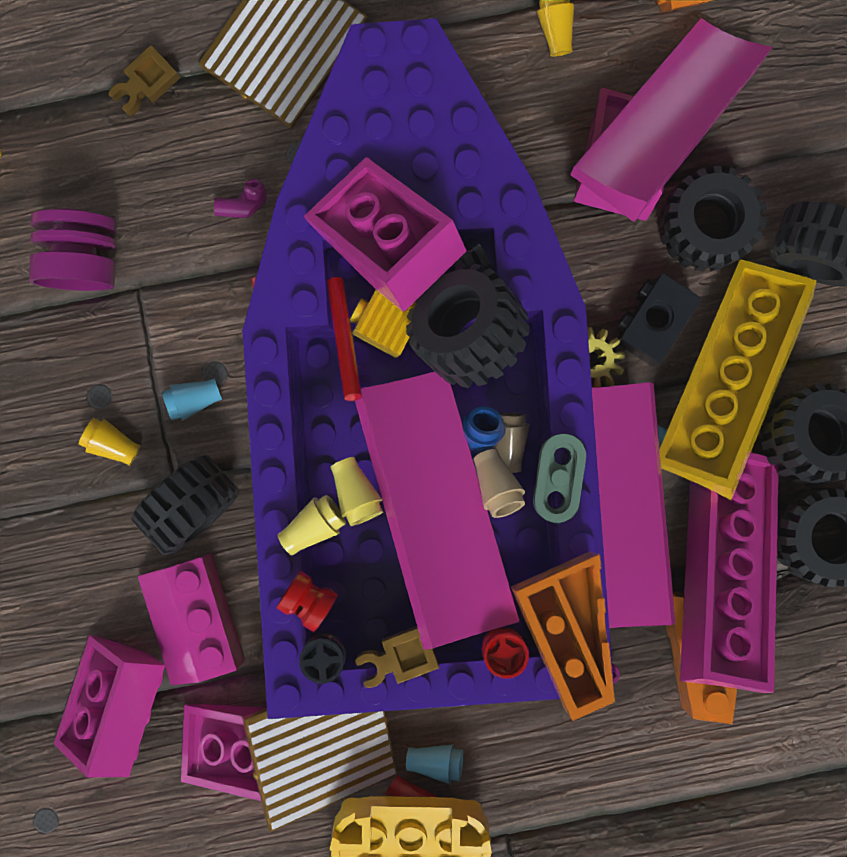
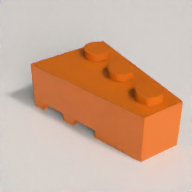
[511,551,615,721]
[666,591,737,724]

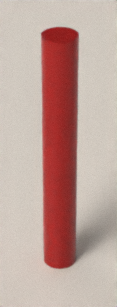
[327,277,362,401]

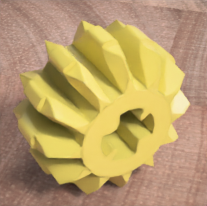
[587,327,625,388]

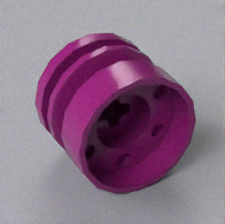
[29,209,116,291]

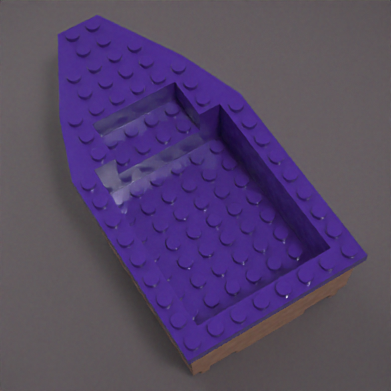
[242,18,614,719]

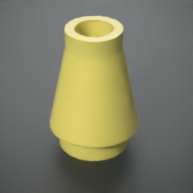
[330,457,383,526]
[277,495,346,556]

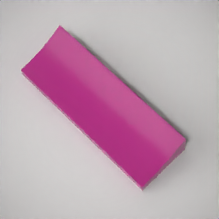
[570,18,773,222]
[355,372,520,650]
[592,382,675,628]
[680,452,779,693]

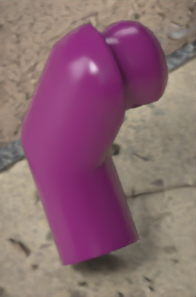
[214,179,267,219]

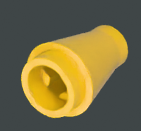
[537,0,574,57]
[78,417,141,466]

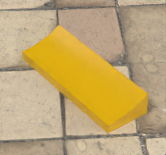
[660,259,817,500]

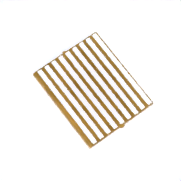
[198,0,367,129]
[242,708,397,832]

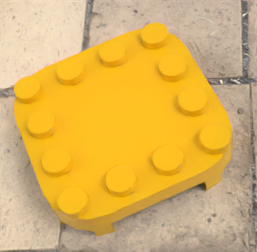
[329,796,492,857]

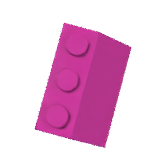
[138,553,245,685]
[54,635,165,777]

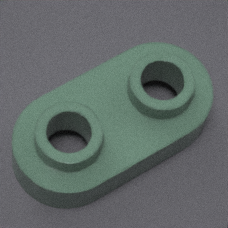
[533,434,586,523]

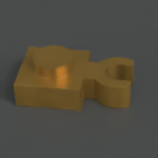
[108,45,180,116]
[355,626,439,688]

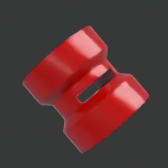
[276,570,338,632]
[482,626,529,679]

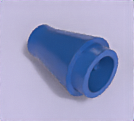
[462,406,505,465]

